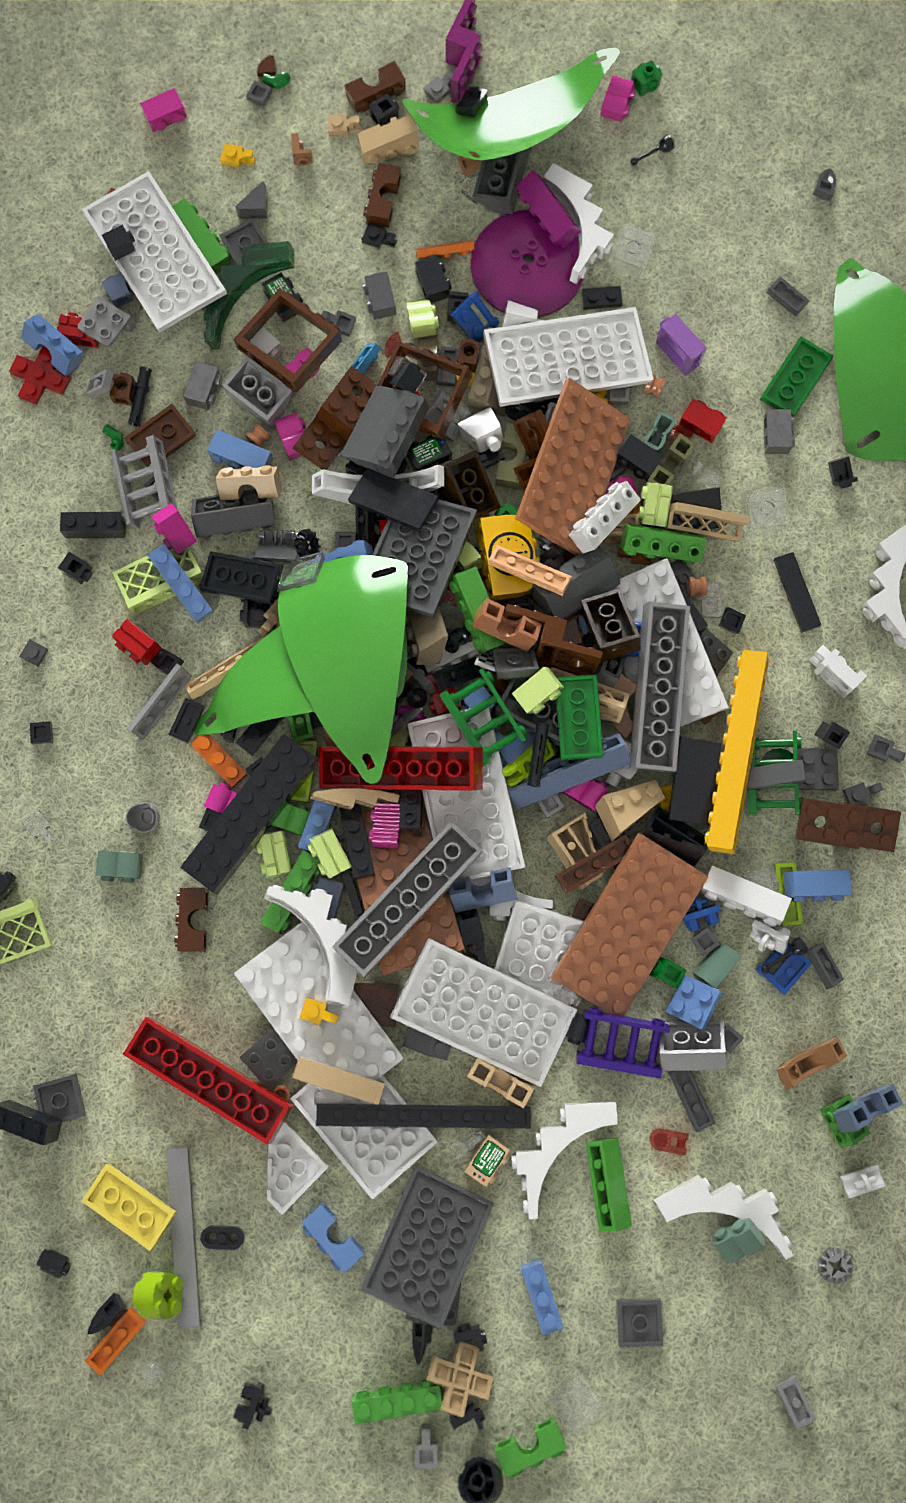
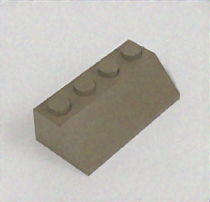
[468,327,506,417]
[405,608,448,665]

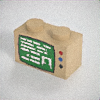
[464,1134,511,1187]

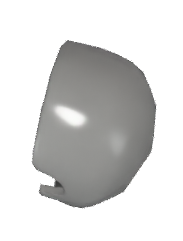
[125,802,160,833]

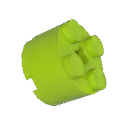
[133,1272,184,1320]

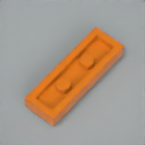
[415,240,475,260]
[191,734,248,788]
[85,1307,147,1376]

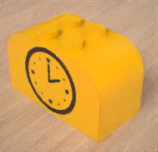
[476,515,540,601]

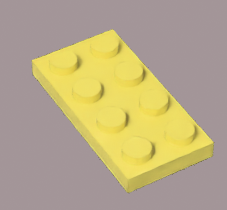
[81,1163,177,1251]

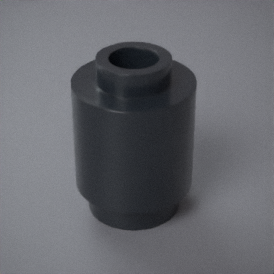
[0,871,18,903]
[565,1013,590,1046]
[36,1249,71,1279]

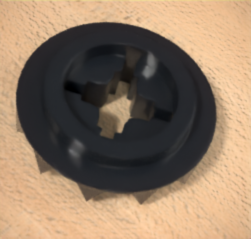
[295,529,321,561]

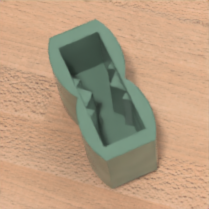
[644,412,675,453]
[95,851,143,883]
[712,1218,765,1263]

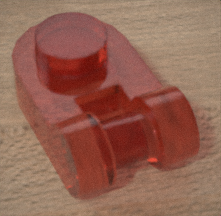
[649,1128,689,1155]

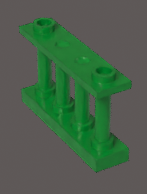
[440,668,528,767]
[748,731,802,816]

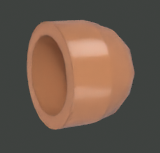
[273,1085,291,1101]

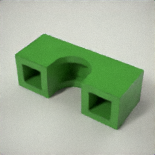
[494,1417,567,1477]

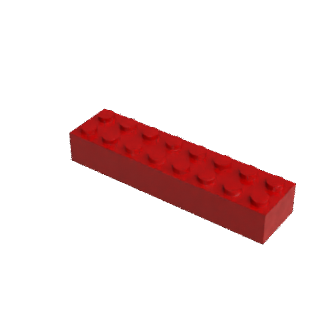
[319,746,483,791]
[122,1017,294,1145]

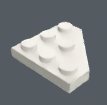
[267,1121,329,1215]

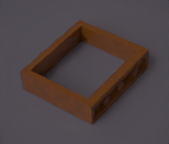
[233,288,342,392]
[378,341,473,440]

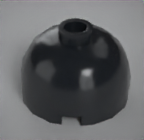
[458,1457,503,1503]

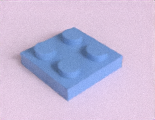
[665,975,723,1031]

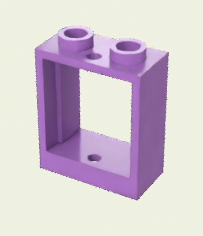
[655,314,707,376]

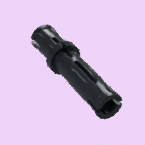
[128,366,152,427]
[527,723,549,787]

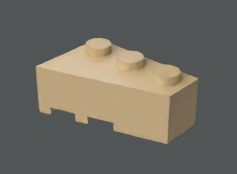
[357,111,419,164]
[595,780,665,842]
[546,813,603,891]

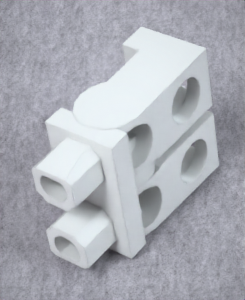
[809,645,867,699]

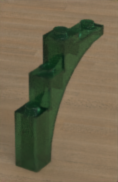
[202,241,295,349]

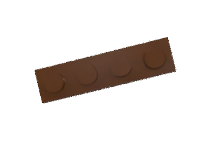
[555,834,632,894]

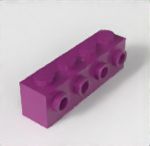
[516,170,581,248]

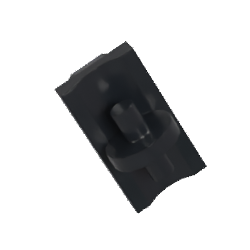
[233,1382,273,1430]

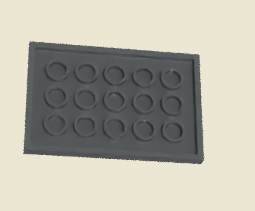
[371,500,477,618]
[360,1165,494,1330]

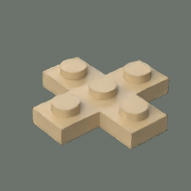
[426,1342,493,1417]

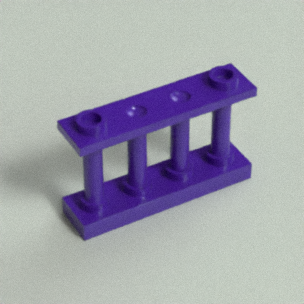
[575,1007,670,1079]

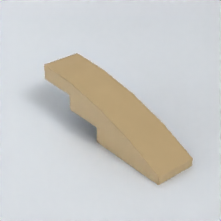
[310,788,400,810]
[292,1056,385,1105]

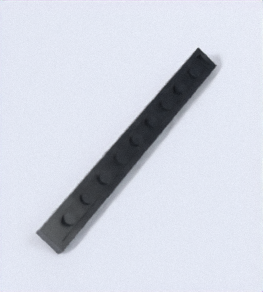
[316,1103,531,1129]

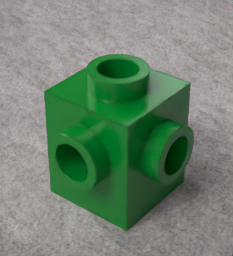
[631,60,662,97]

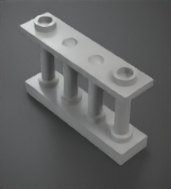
[111,435,177,529]

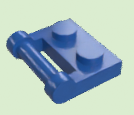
[450,291,500,343]
[755,942,812,995]

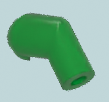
[262,72,291,89]
[102,424,124,451]

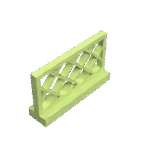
[112,547,203,616]
[0,898,52,964]

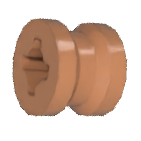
[644,375,666,398]
[245,424,271,448]
[686,576,707,597]

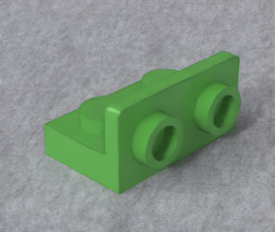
[820,1094,870,1148]

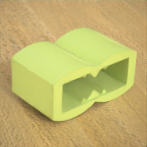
[407,300,439,338]

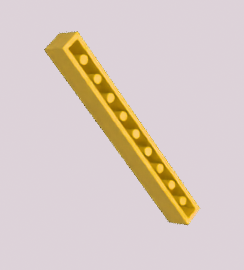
[705,650,770,855]

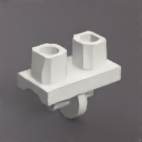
[750,919,791,954]
[840,1164,885,1199]

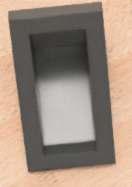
[235,181,268,219]

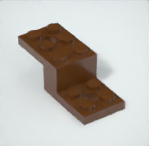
[293,365,378,470]
[512,409,549,492]
[504,604,603,676]
[795,797,901,852]

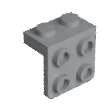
[78,297,135,347]

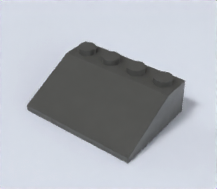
[340,386,429,478]

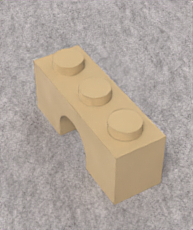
[215,465,282,500]
[467,1057,534,1108]

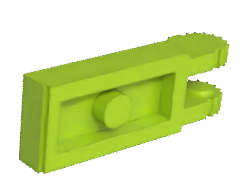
[502,738,555,786]

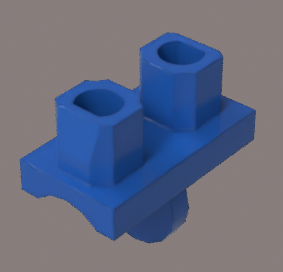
[682,895,721,931]

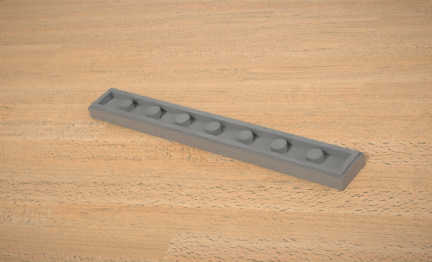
[166,1147,201,1329]

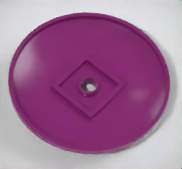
[471,210,583,318]

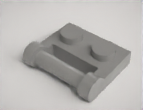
[424,388,472,441]

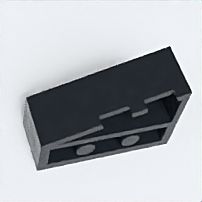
[641,806,708,867]

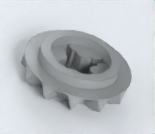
[818,1248,854,1285]

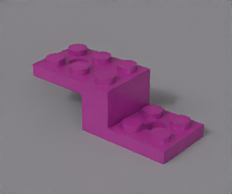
[445,0,483,103]

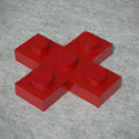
[9,346,71,405]

